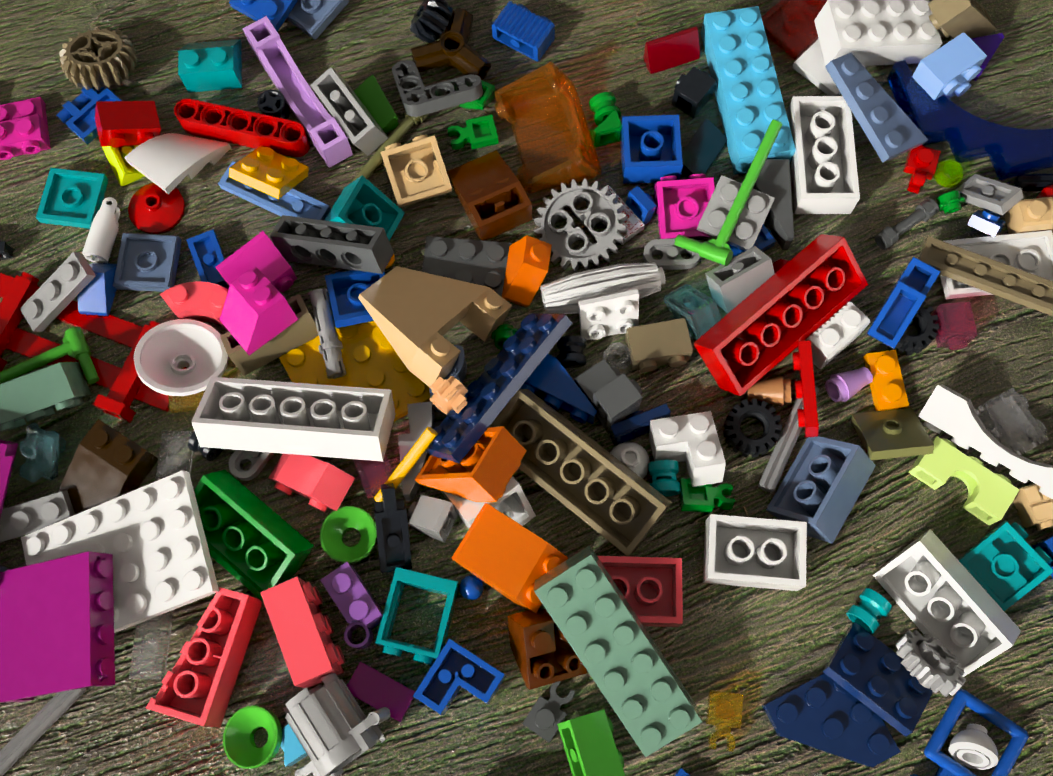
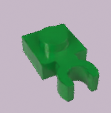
[447,114,499,150]
[679,478,735,512]

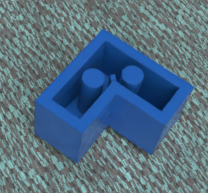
[413,639,506,715]

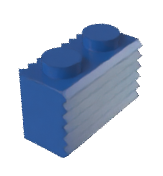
[492,1,555,62]

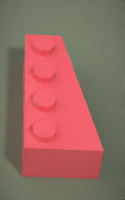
[146,587,263,728]

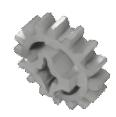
[895,630,966,697]

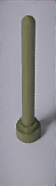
[337,112,429,199]

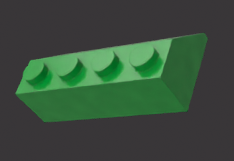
[194,470,314,603]

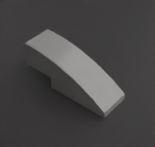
[398,401,435,501]

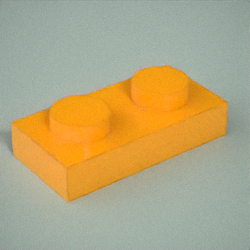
[863,350,909,411]

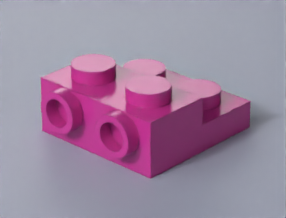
[0,97,51,160]
[654,174,715,239]

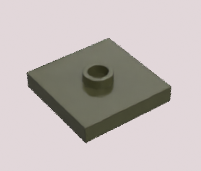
[851,407,934,460]

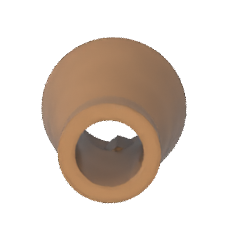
[747,376,791,406]

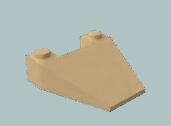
[358,266,512,387]

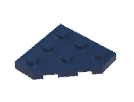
[762,673,901,767]

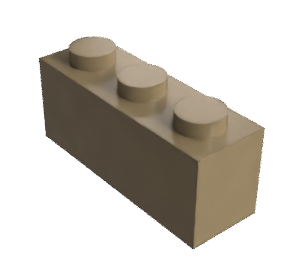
[928,0,997,40]
[220,294,319,376]

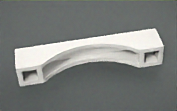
[918,384,1053,499]

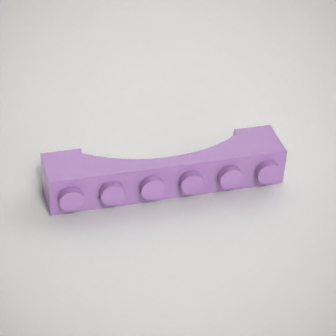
[242,16,353,168]

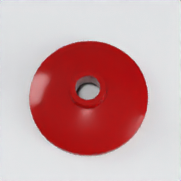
[128,183,185,234]

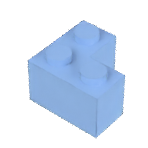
[912,32,987,101]

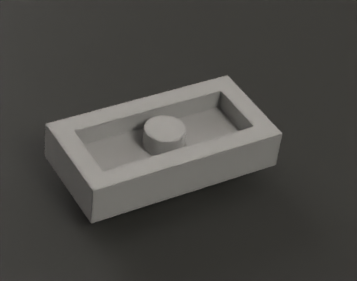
[956,174,1023,215]

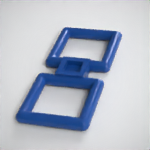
[910,689,1029,776]

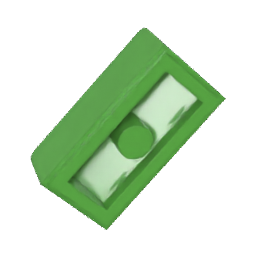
[354,75,399,133]

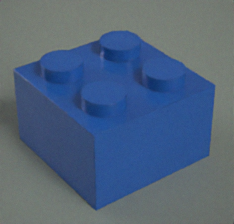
[620,115,683,184]

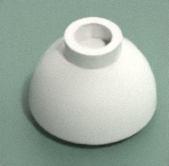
[610,442,650,479]
[948,724,998,770]

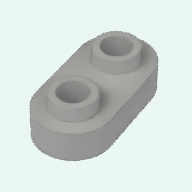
[643,238,700,270]
[229,450,275,481]

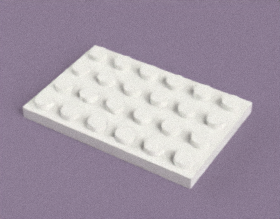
[21,470,219,633]

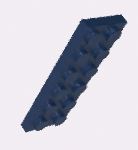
[425,313,572,463]

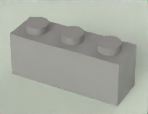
[310,67,388,156]

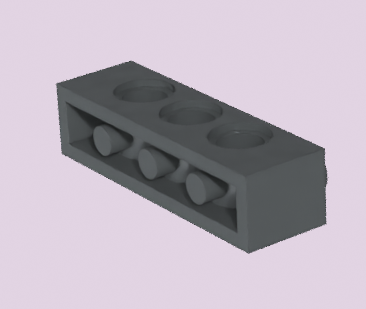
[270,215,394,274]

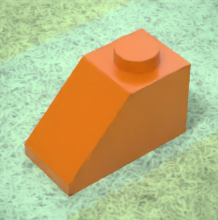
[502,235,552,307]

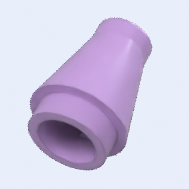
[825,367,873,402]

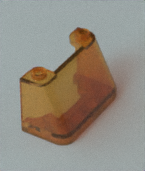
[494,61,602,194]

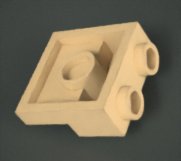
[381,135,452,208]

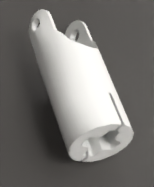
[82,197,121,263]

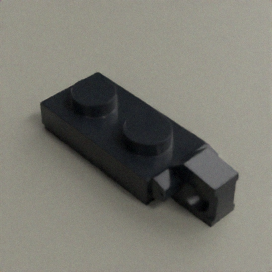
[374,483,412,573]

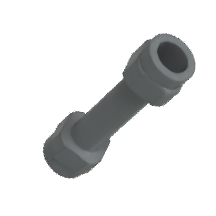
[875,198,939,250]

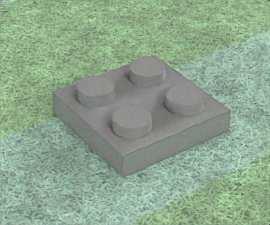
[696,175,775,251]

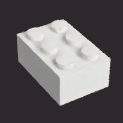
[703,514,807,591]

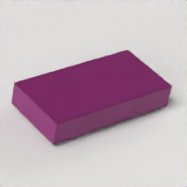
[347,661,415,722]

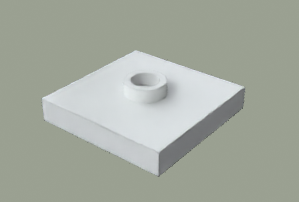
[792,38,868,96]

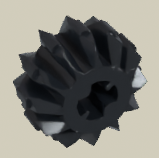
[410,0,453,43]

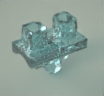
[19,422,66,482]

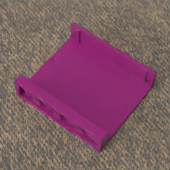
[0,551,115,703]

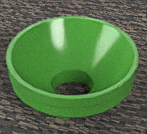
[320,506,377,563]
[223,706,282,769]

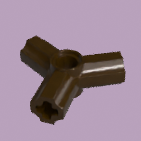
[411,8,491,80]

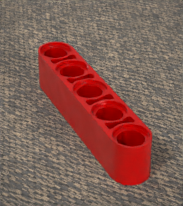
[174,98,310,157]

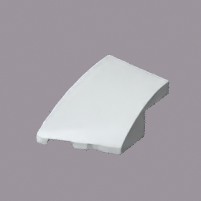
[124,133,231,194]

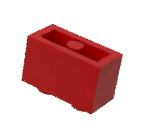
[95,101,161,147]

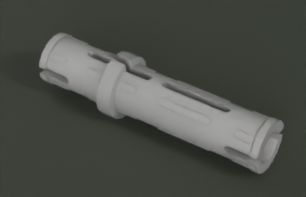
[309,288,347,379]

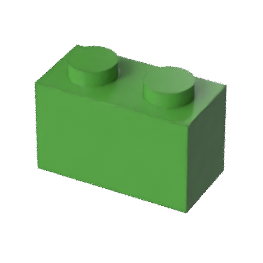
[557,709,625,776]

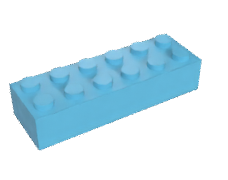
[701,6,796,175]

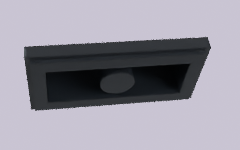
[681,118,727,176]

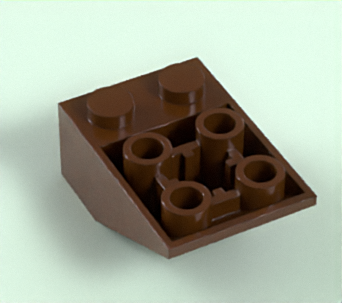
[447,150,532,241]

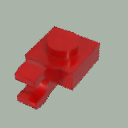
[903,145,941,194]

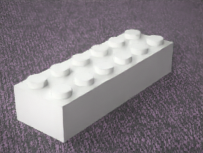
[191,377,396,461]

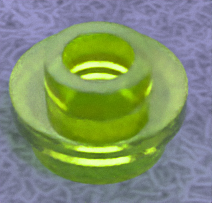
[934,159,963,188]

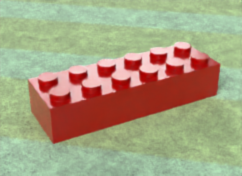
[693,234,868,396]

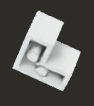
[649,411,726,487]

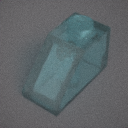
[663,284,722,341]

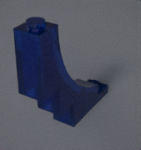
[887,60,1053,180]

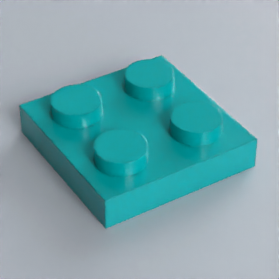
[36,168,109,229]

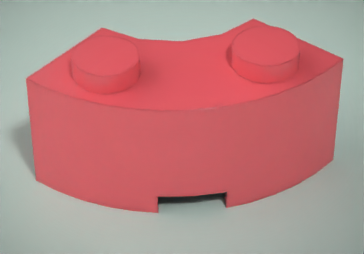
[160,281,228,331]
[268,453,355,513]

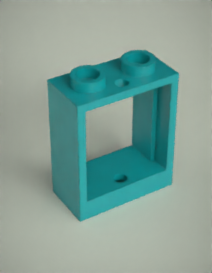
[375,567,459,665]

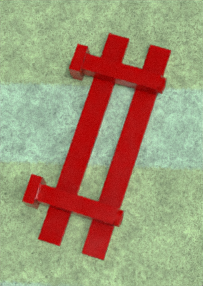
[0,272,187,423]

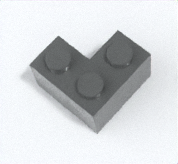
[574,359,643,434]

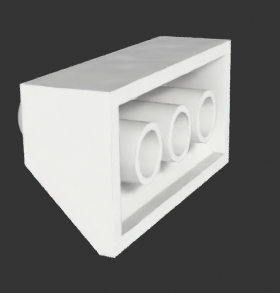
[873,529,1021,677]

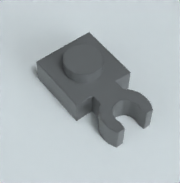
[522,681,575,743]

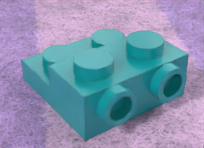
[958,520,1053,611]

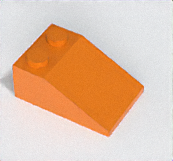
[415,426,527,502]
[451,503,568,613]

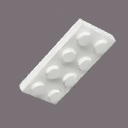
[940,230,1053,299]

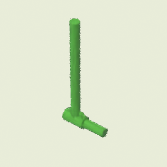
[674,120,783,266]
[0,327,99,384]

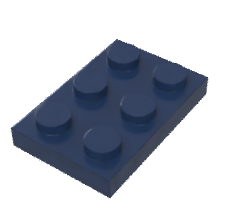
[823,622,933,737]

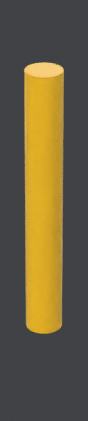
[374,427,438,502]

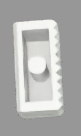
[806,302,870,369]

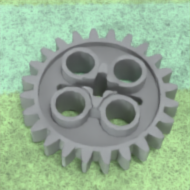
[534,178,627,272]

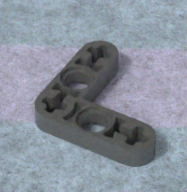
[392,60,483,117]

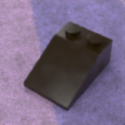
[58,419,159,515]

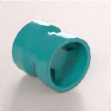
[648,460,681,497]
[846,588,892,634]

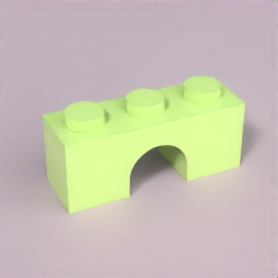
[908,436,1019,525]

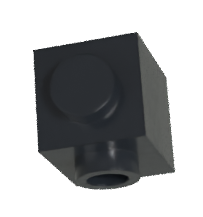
[671,66,716,119]

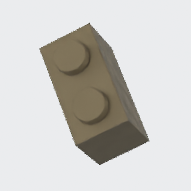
[625,318,693,372]

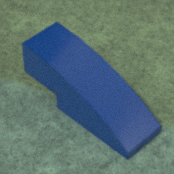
[867,257,941,349]

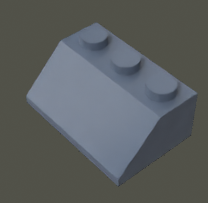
[766,436,876,544]

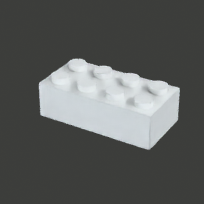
[814,0,942,66]
[786,96,860,214]

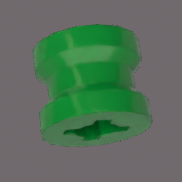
[589,92,621,126]

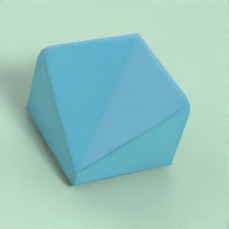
[281,724,307,767]

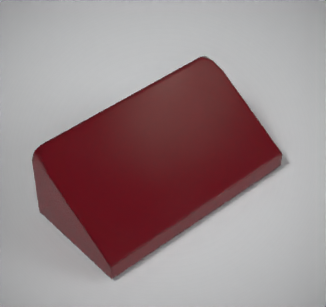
[643,26,700,74]

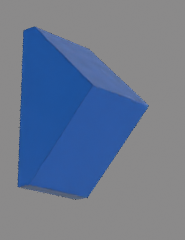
[77,262,117,316]

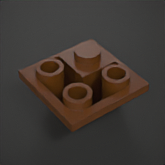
[507,608,587,690]

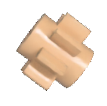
[430,376,468,415]

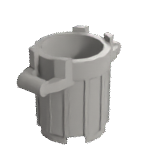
[283,673,391,776]

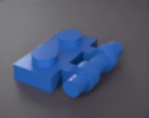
[56,87,122,145]

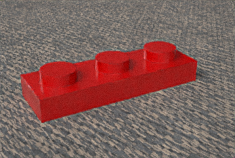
[792,340,819,437]

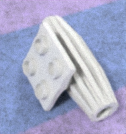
[540,262,666,341]

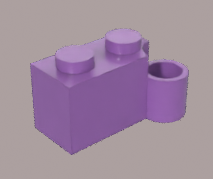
[320,562,383,650]

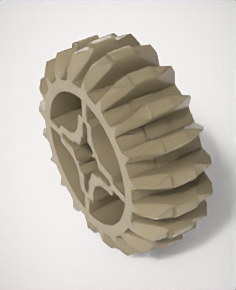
[59,27,138,90]

